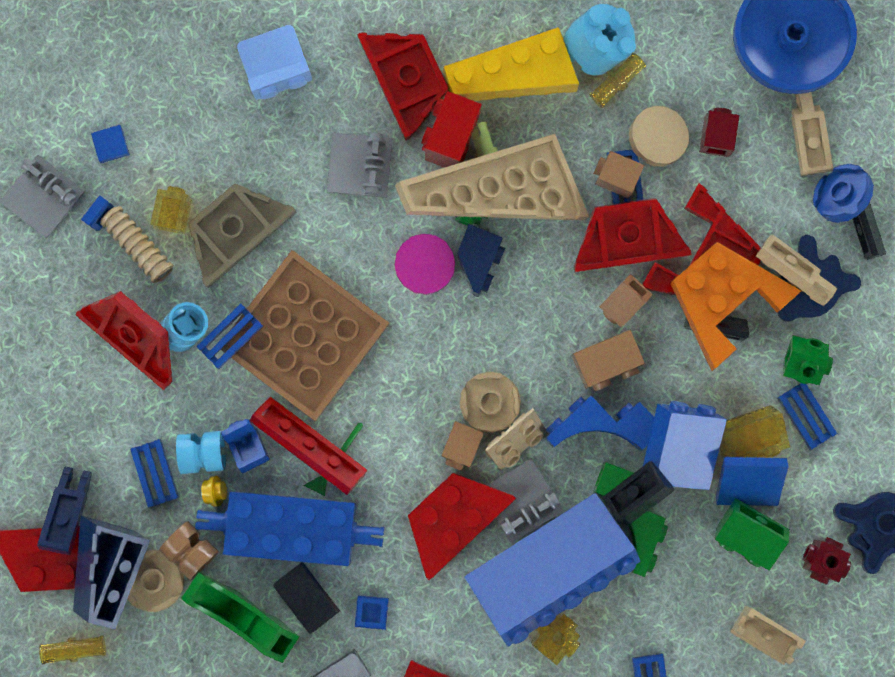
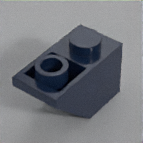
[457,224,506,297]

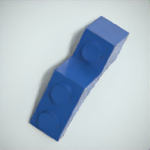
[545,396,654,451]

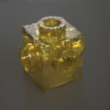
[531,614,580,665]

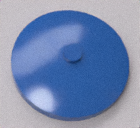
[733,0,857,94]

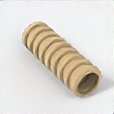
[100,206,174,283]

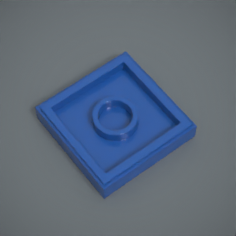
[716,457,789,506]

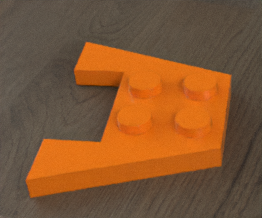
[670,242,802,371]

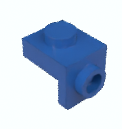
[221,419,270,474]

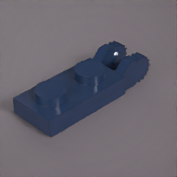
[37,466,92,555]

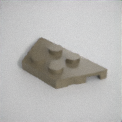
[188,183,297,288]

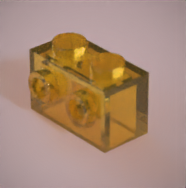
[720,405,790,459]

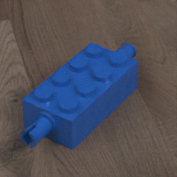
[195,491,384,566]

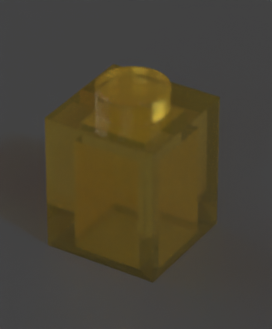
[150,186,192,235]

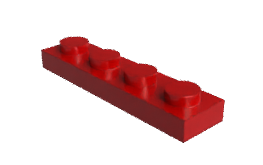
[250,397,367,495]

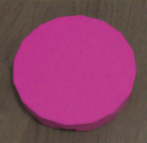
[394,234,455,295]

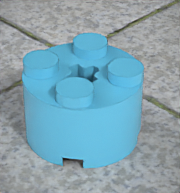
[564,4,636,76]

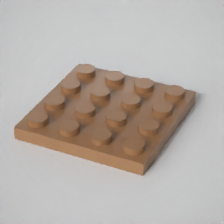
[221,250,390,422]

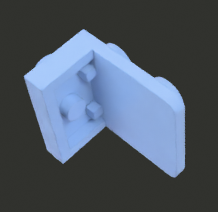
[237,25,312,100]

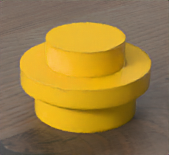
[201,476,227,507]

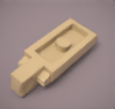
[791,92,833,176]
[756,235,837,306]

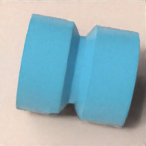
[161,302,208,352]
[176,431,226,474]

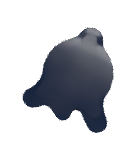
[778,235,861,322]
[833,492,895,574]

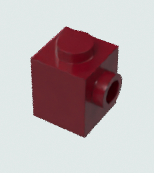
[699,108,740,157]

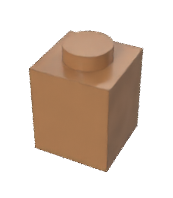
[593,151,644,199]
[599,274,653,328]
[441,421,484,471]

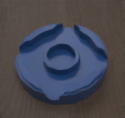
[813,164,874,223]

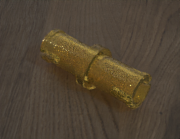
[589,53,646,108]
[39,635,106,665]

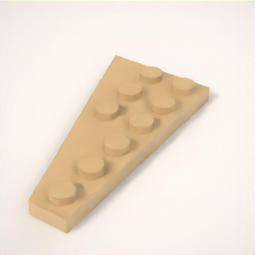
[395,134,589,220]

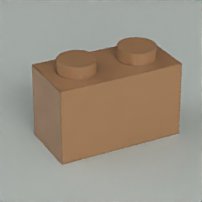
[571,329,645,392]

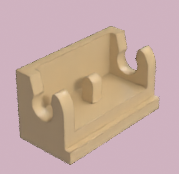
[730,605,806,665]

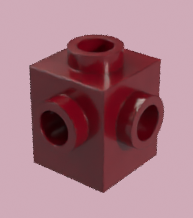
[802,537,851,585]

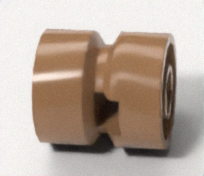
[159,521,219,581]

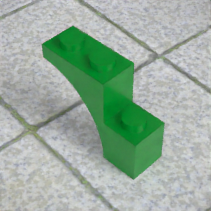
[593,462,668,577]
[181,572,300,663]

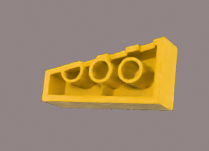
[443,27,579,101]

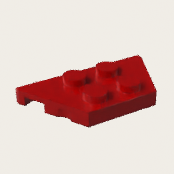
[357,32,449,141]
[574,198,692,272]
[75,291,173,390]
[408,473,516,580]
[0,526,80,592]

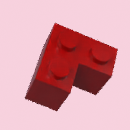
[421,91,482,168]

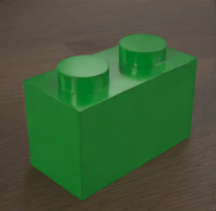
[715,498,790,571]

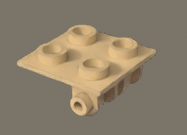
[484,408,546,470]

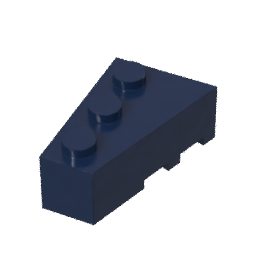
[73,515,150,629]

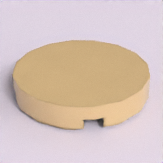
[629,106,689,167]
[460,372,521,433]
[127,550,185,612]

